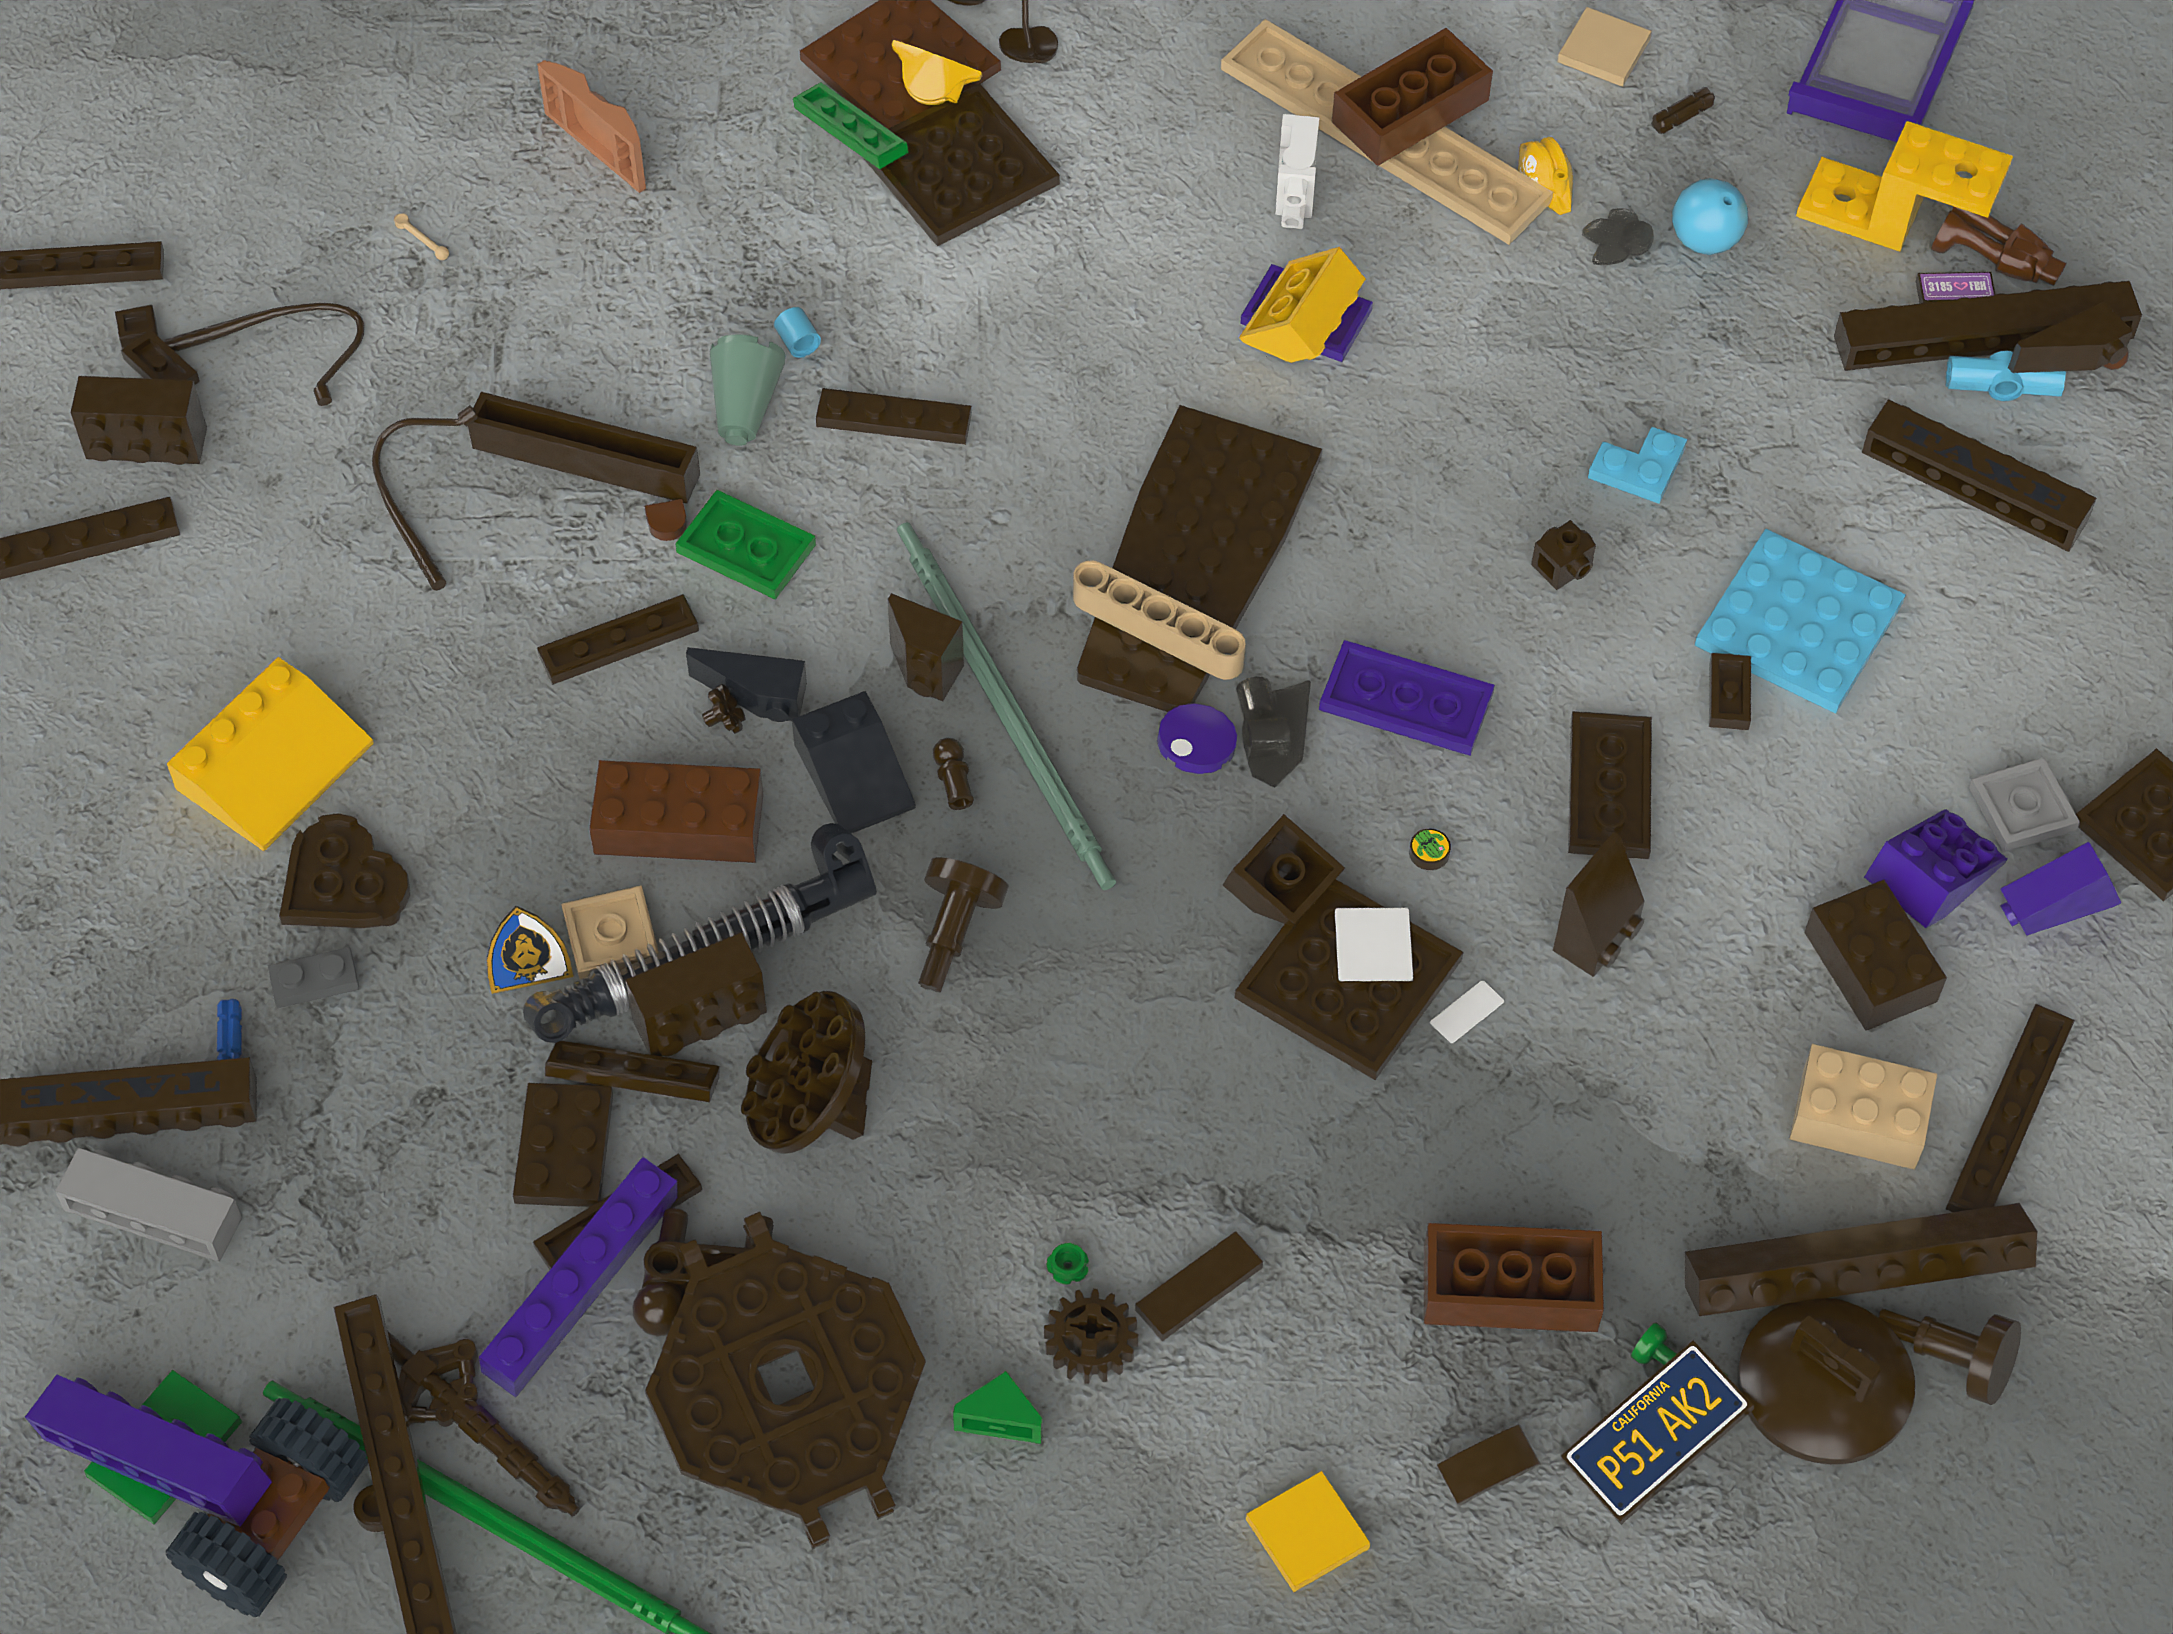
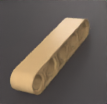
[1073,560,1246,680]

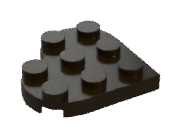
[279,813,410,928]

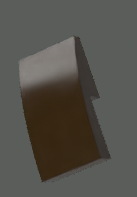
[1437,1424,1541,1506]

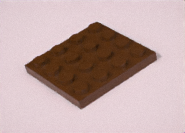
[800,0,1001,129]

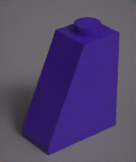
[2000,842,2121,936]

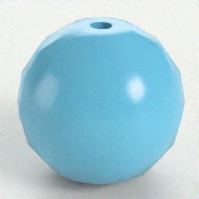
[1672,178,1748,255]

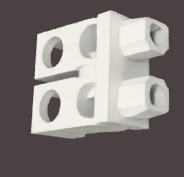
[1275,114,1319,229]

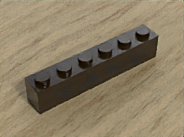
[1862,399,2097,552]
[0,1057,257,1146]

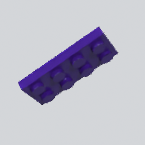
[1319,640,1495,756]

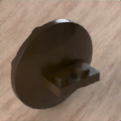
[741,991,872,1154]
[1737,1298,1915,1465]

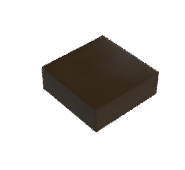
[115,305,159,348]

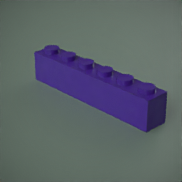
[479,1157,677,1398]
[25,1374,272,1527]

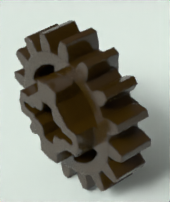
[1044,1288,1139,1384]

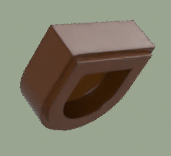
[644,499,687,541]

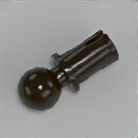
[933,738,974,810]

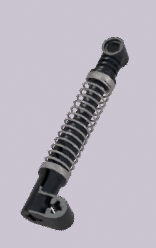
[523,823,877,1043]

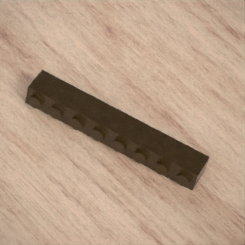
[1834,281,2142,371]
[1685,1203,2038,1317]

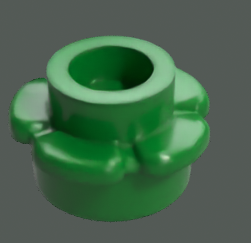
[1046,1243,1089,1285]

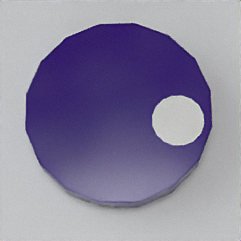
[1157,703,1237,774]

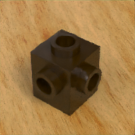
[1531,520,1596,590]

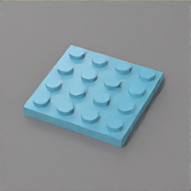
[1694,529,1906,714]

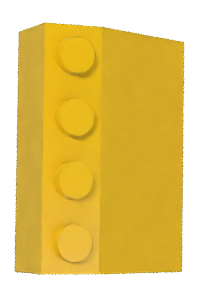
[167,657,374,851]

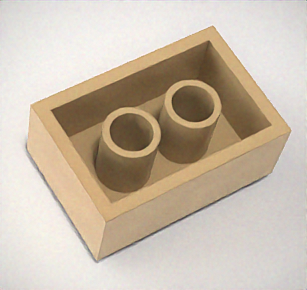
[1790,1044,1937,1170]

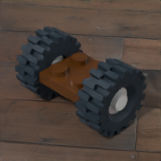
[166,1398,368,1617]

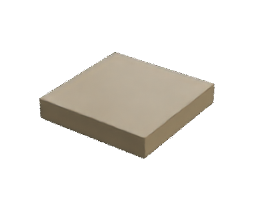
[1557,7,1652,87]
[561,885,659,980]

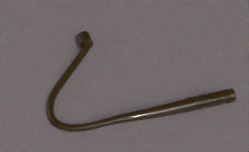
[164,303,364,406]
[372,405,479,591]

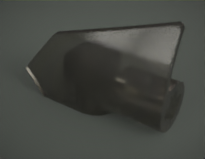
[1236,676,1311,788]

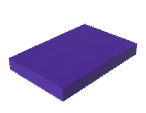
[1240,264,1373,362]

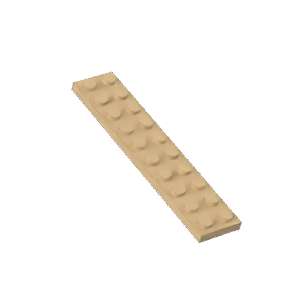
[1221,19,1554,245]

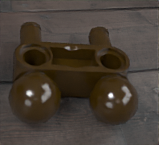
[632,1208,774,1337]

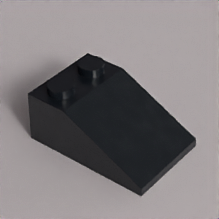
[792,691,916,834]

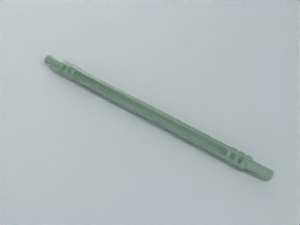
[897,522,1116,890]

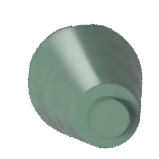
[710,334,786,446]

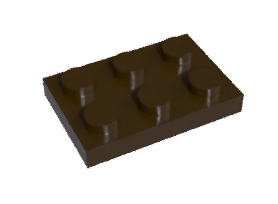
[513,1083,613,1207]

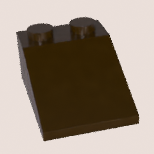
[1553,832,1645,977]

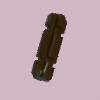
[1651,87,1715,134]

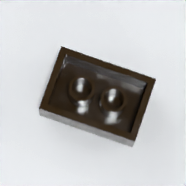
[70,376,207,465]
[1804,880,1947,1031]
[625,932,767,1057]

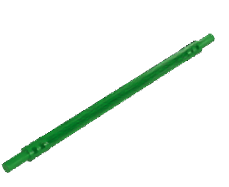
[263,1380,712,1634]

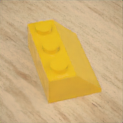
[1239,247,1366,363]

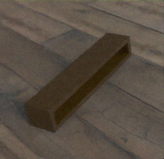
[468,392,700,504]

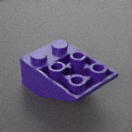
[1864,809,2008,928]

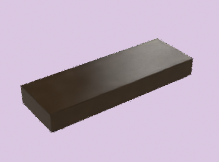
[1135,1231,1263,1341]

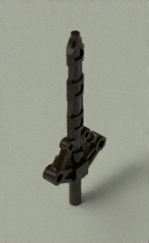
[387,1330,580,1517]

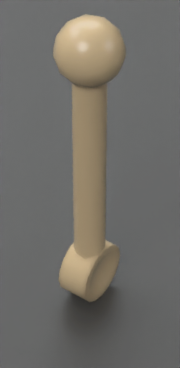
[394,213,449,261]

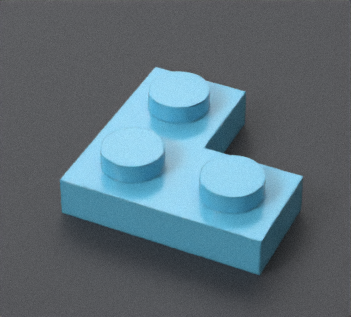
[1588,427,1687,504]

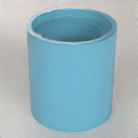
[774,307,821,358]

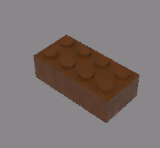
[1332,28,1493,166]
[589,760,763,863]
[1424,1223,1604,1332]

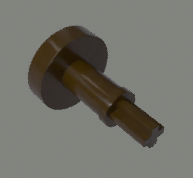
[918,857,1009,993]
[1879,1309,2021,1405]

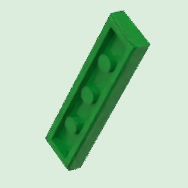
[793,82,908,169]

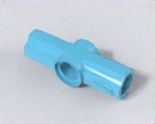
[1945,351,2066,401]

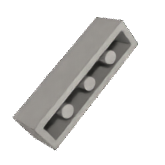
[55,1148,242,1262]

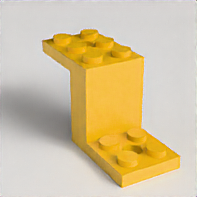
[1796,121,2013,252]

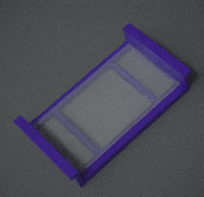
[1787,0,1975,142]

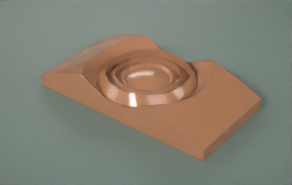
[537,60,646,193]

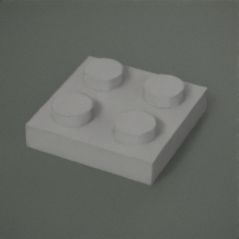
[1969,758,2080,852]

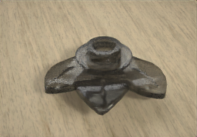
[1582,208,1654,265]

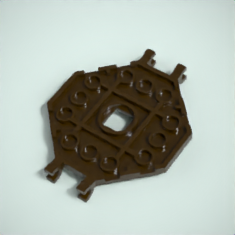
[645,1211,926,1550]

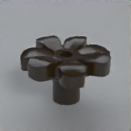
[702,684,746,734]

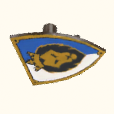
[487,906,573,994]

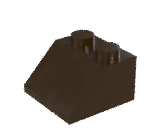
[888,593,964,701]
[1223,814,1345,927]

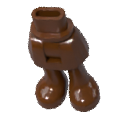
[1931,207,2067,286]

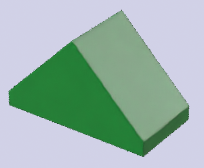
[953,1371,1042,1444]

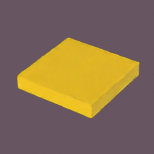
[1246,1471,1370,1592]

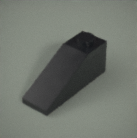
[686,647,807,722]

